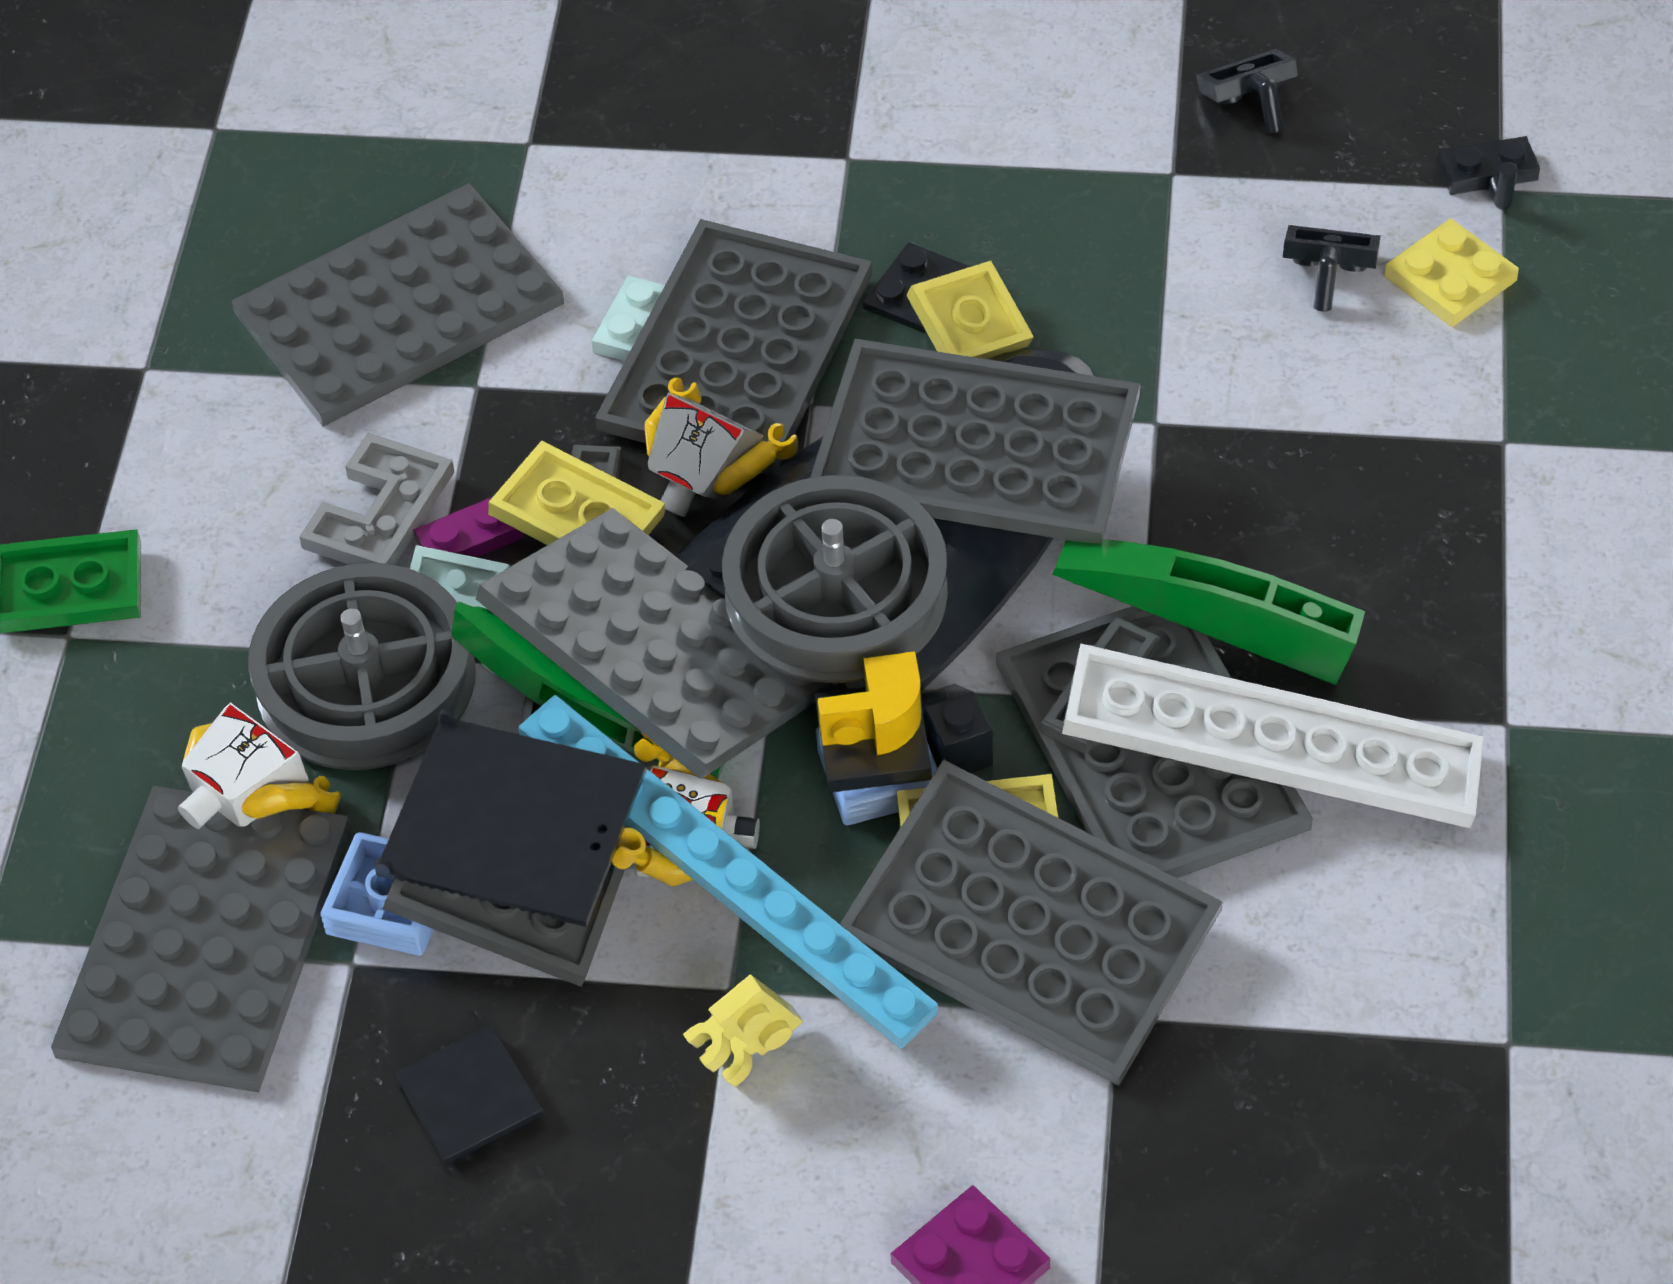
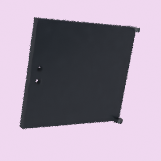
[374,709,647,927]

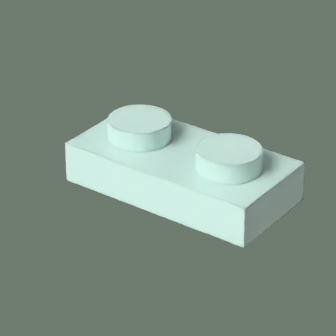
[591,275,665,362]
[410,545,511,609]

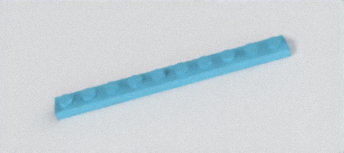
[518,695,938,1050]

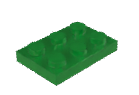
[0,529,141,633]

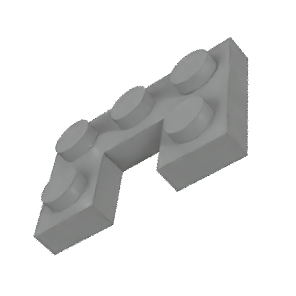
[299,433,455,565]

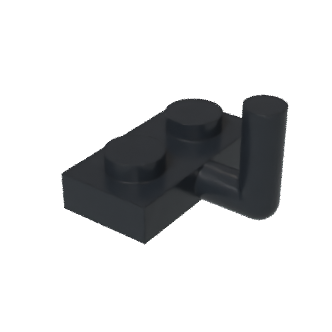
[1196,48,1298,133]
[1437,136,1540,210]
[1282,225,1381,312]

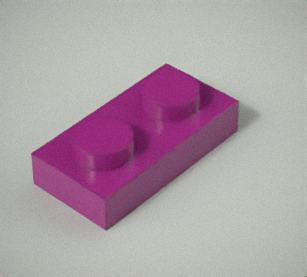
[413,497,524,558]

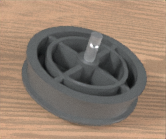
[722,475,948,683]
[248,563,476,770]

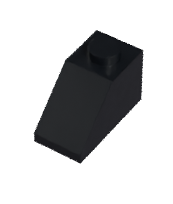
[921,683,993,773]

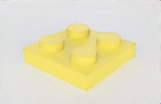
[1384,218,1519,327]
[906,261,1034,359]

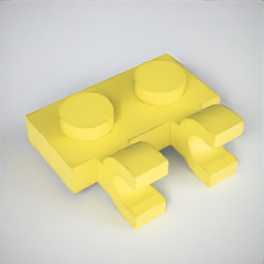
[683,974,804,1087]

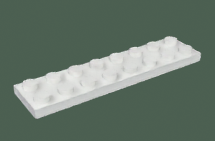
[1062,644,1484,828]

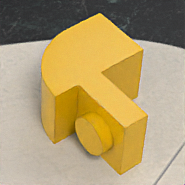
[818,651,921,755]

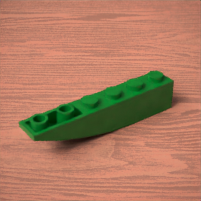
[1052,539,1365,685]
[451,601,725,779]

